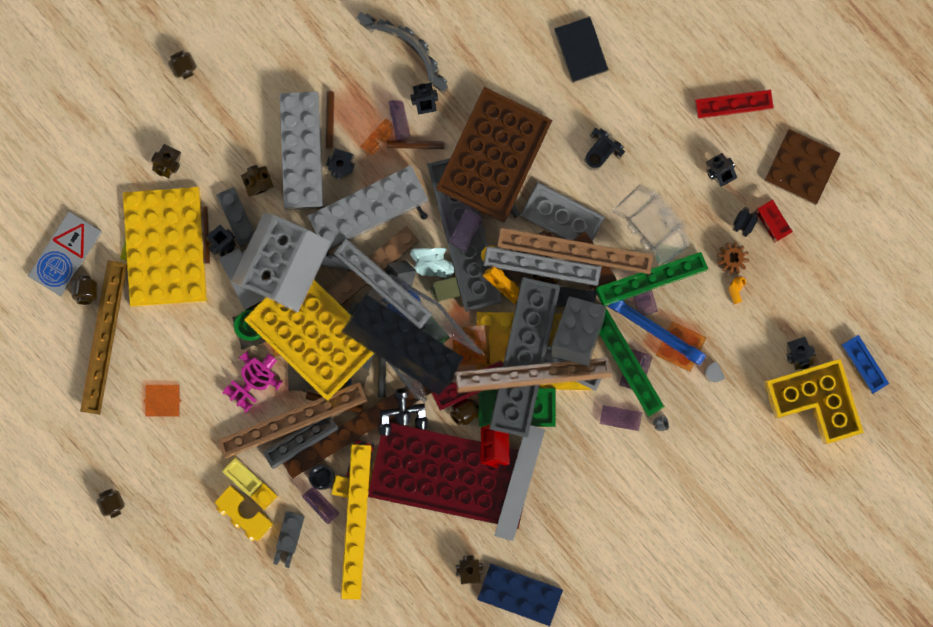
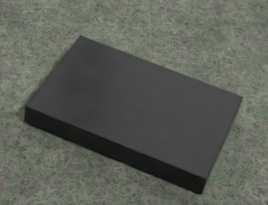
[554,17,609,83]

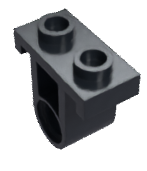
[584,128,625,171]

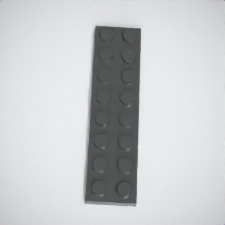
[427,158,502,312]
[489,277,560,437]

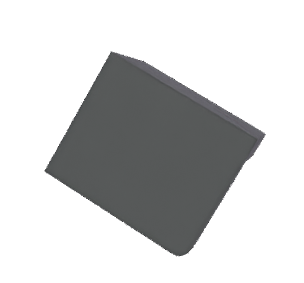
[385,260,416,288]

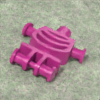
[222,351,283,413]

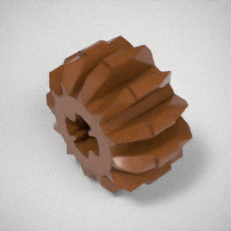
[716,242,749,275]

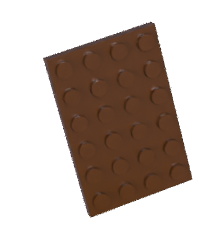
[435,87,553,223]

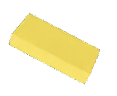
[222,457,263,497]

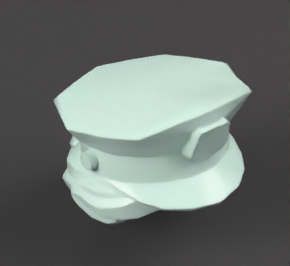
[410,248,454,279]

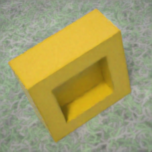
[331,475,349,498]
[251,483,278,510]

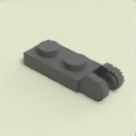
[273,511,305,568]

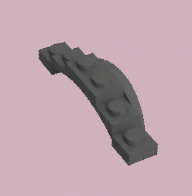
[356,12,448,94]

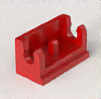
[755,199,793,243]
[481,424,509,468]

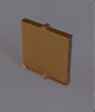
[144,385,182,417]

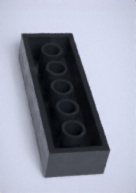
[341,294,464,395]

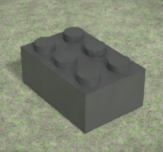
[552,296,606,366]

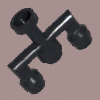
[378,388,428,436]

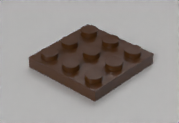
[764,129,841,205]

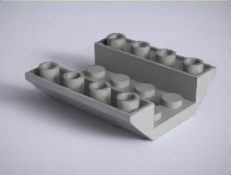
[231,213,331,312]

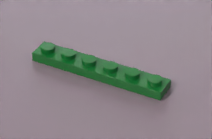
[595,252,708,306]
[600,308,665,417]

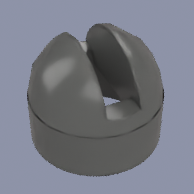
[653,415,669,431]

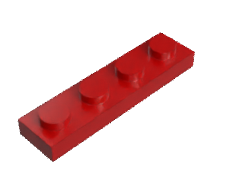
[695,89,774,119]

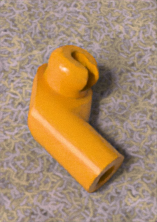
[729,276,746,304]

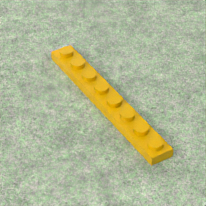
[340,444,371,600]

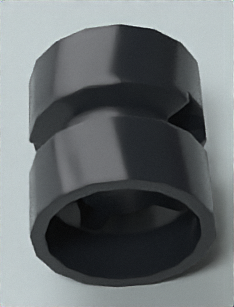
[309,464,335,490]

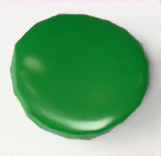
[234,309,261,341]

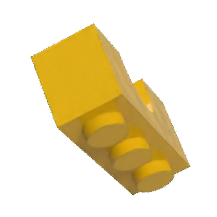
[215,485,275,542]

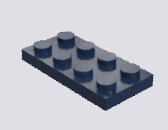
[477,563,563,626]

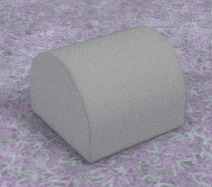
[704,362,725,382]

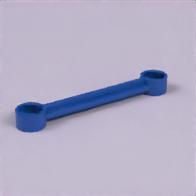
[607,301,706,366]

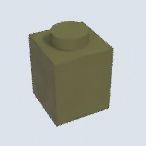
[431,277,460,302]

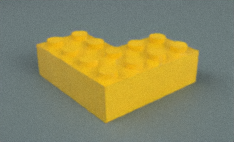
[764,359,864,444]

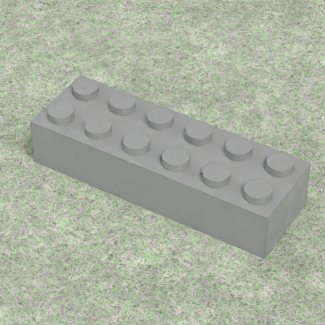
[280,92,324,210]
[308,165,428,251]

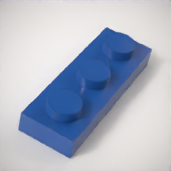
[841,335,889,394]

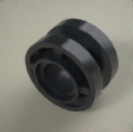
[732,207,759,237]

